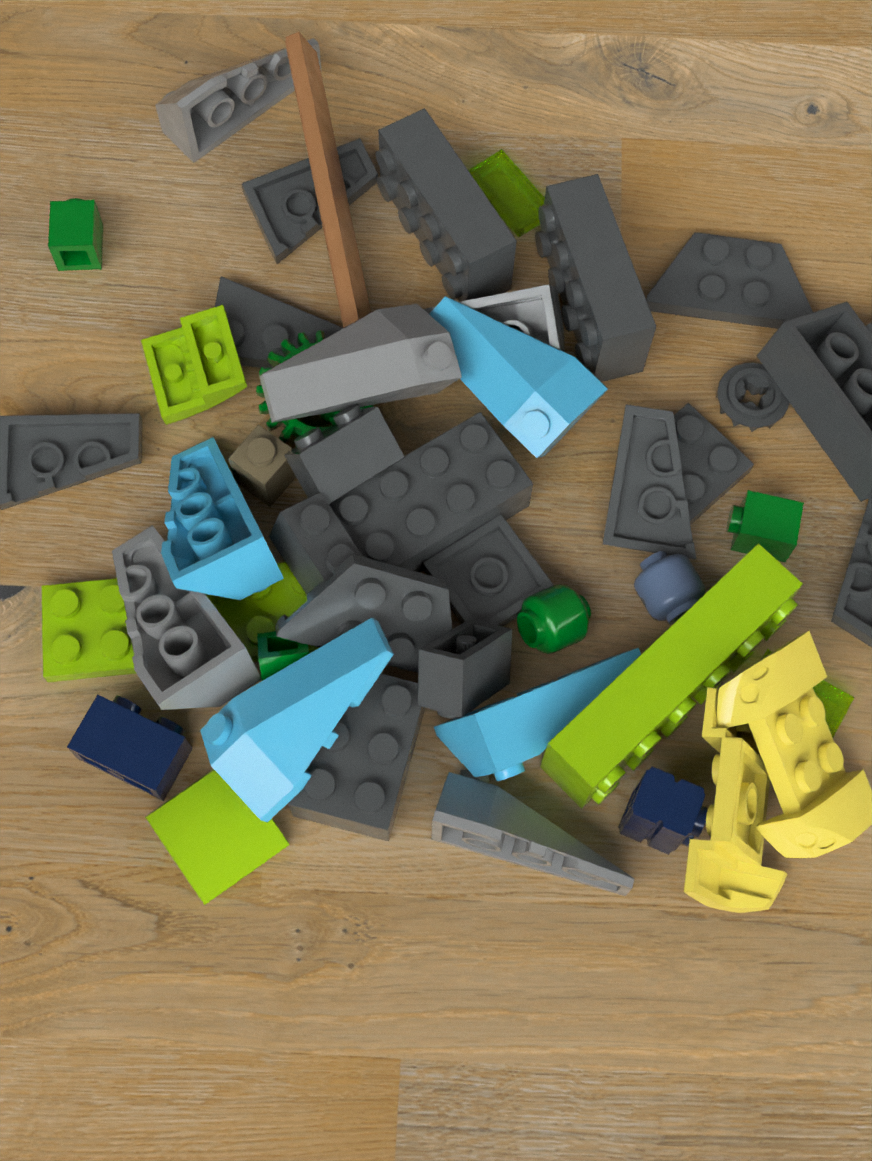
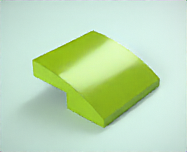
[141,305,247,425]
[145,769,290,905]

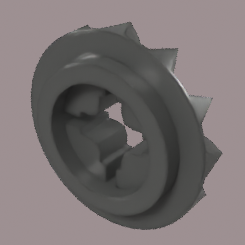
[716,363,790,432]

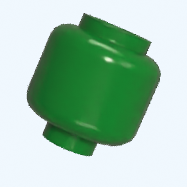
[517,584,591,654]

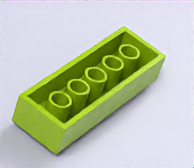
[540,543,803,809]

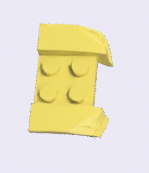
[717,631,872,858]
[684,687,787,913]

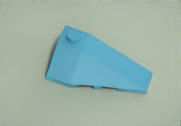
[429,296,608,458]
[161,437,284,600]
[200,618,394,822]
[433,648,641,781]

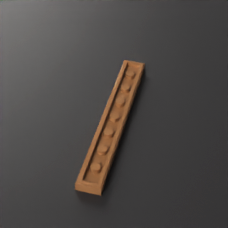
[285,32,371,328]

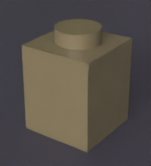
[228,424,296,507]

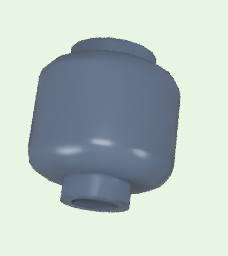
[634,551,706,625]

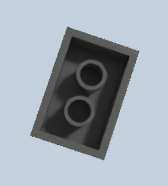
[288,674,425,842]

